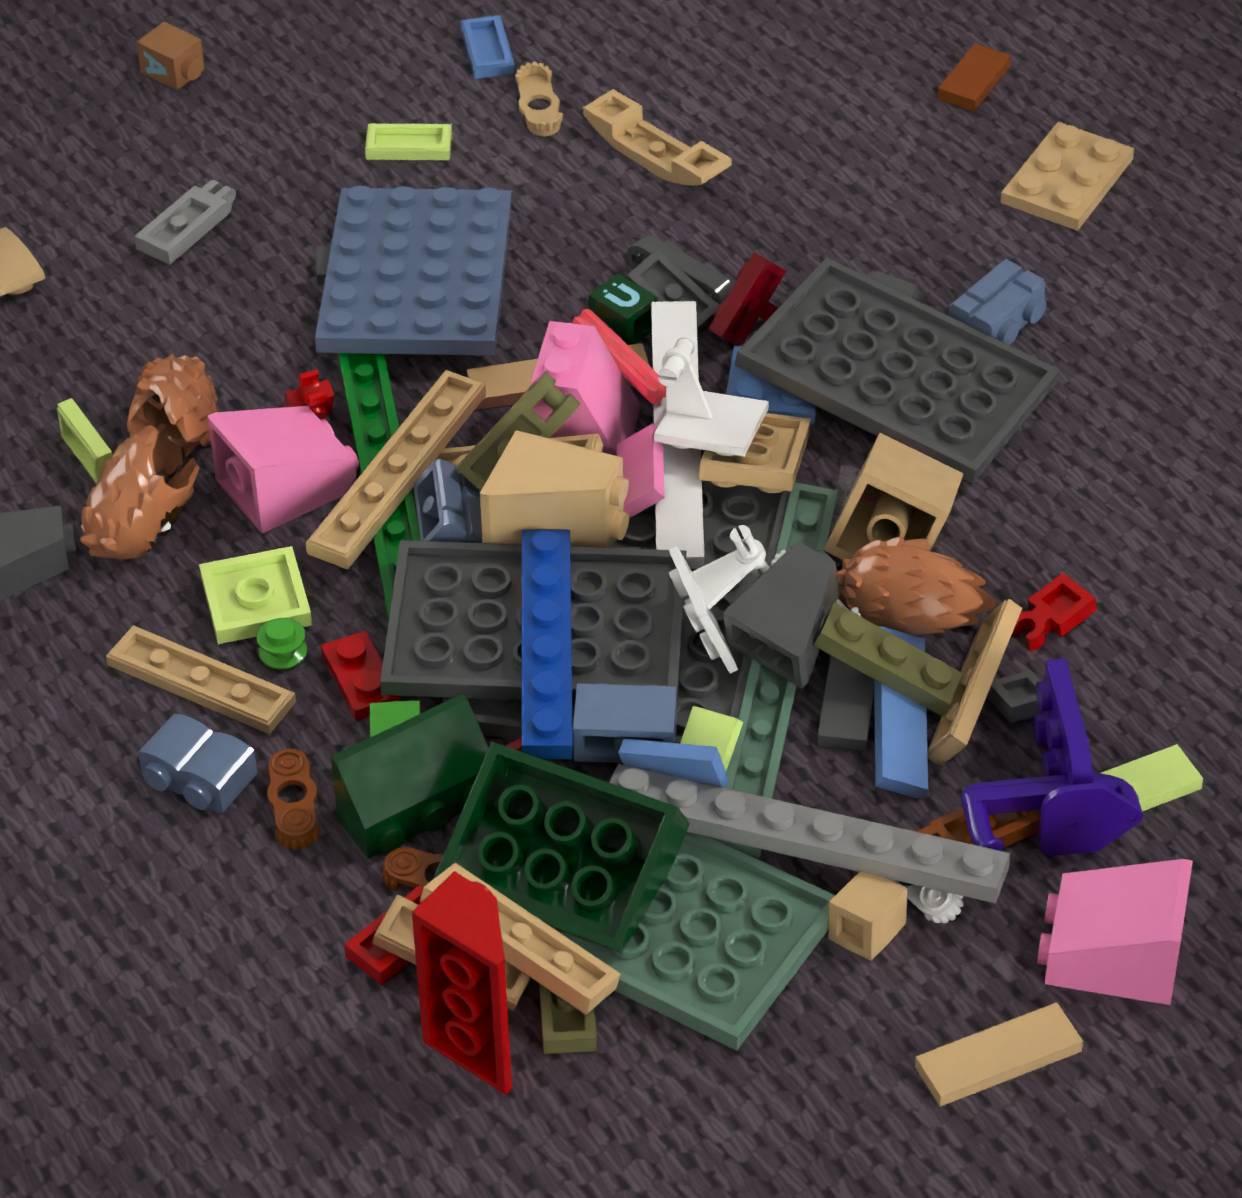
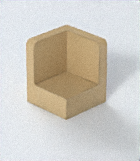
[828,871,907,961]

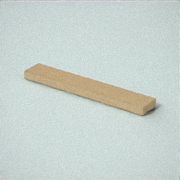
[306,370,486,570]

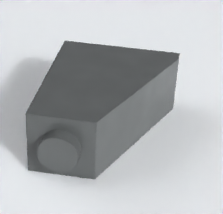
[0,505,77,600]
[723,541,839,688]

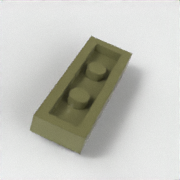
[813,602,962,716]

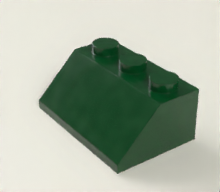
[331,694,489,859]

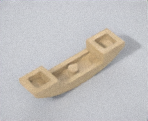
[583,89,732,186]

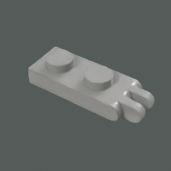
[135,180,236,265]

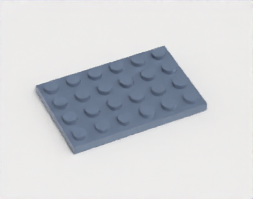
[315,186,512,356]

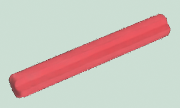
[573,309,666,404]

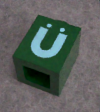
[588,273,658,345]

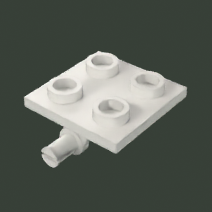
[654,337,769,456]
[669,525,770,674]

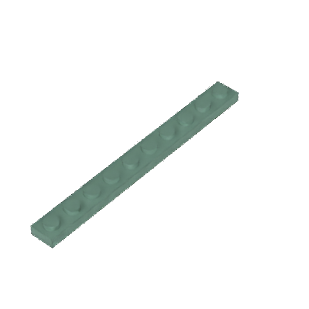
[714,482,838,858]

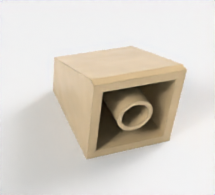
[480,430,629,548]
[823,433,964,560]

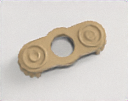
[515,62,563,136]

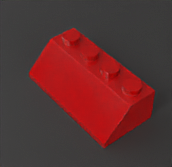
[412,871,512,1095]

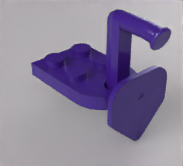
[961,658,1144,856]

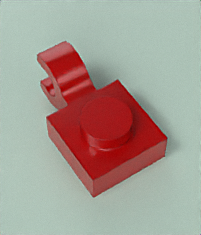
[283,369,335,420]

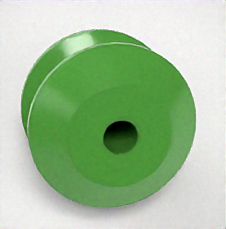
[257,618,307,670]

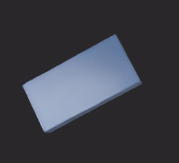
[460,15,515,79]
[618,739,729,788]

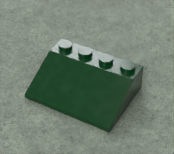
[433,742,690,954]

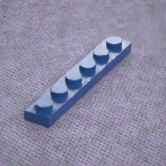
[522,530,573,759]

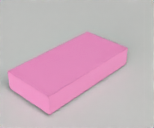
[617,423,665,518]

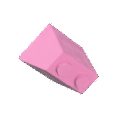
[531,321,641,456]
[207,406,360,534]
[1037,859,1193,1005]

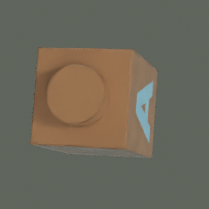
[137,22,205,90]

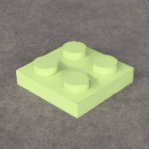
[199,546,312,644]

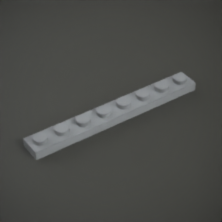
[609,764,1010,903]

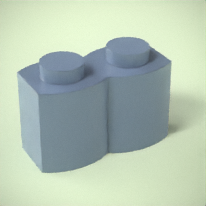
[138,714,258,813]

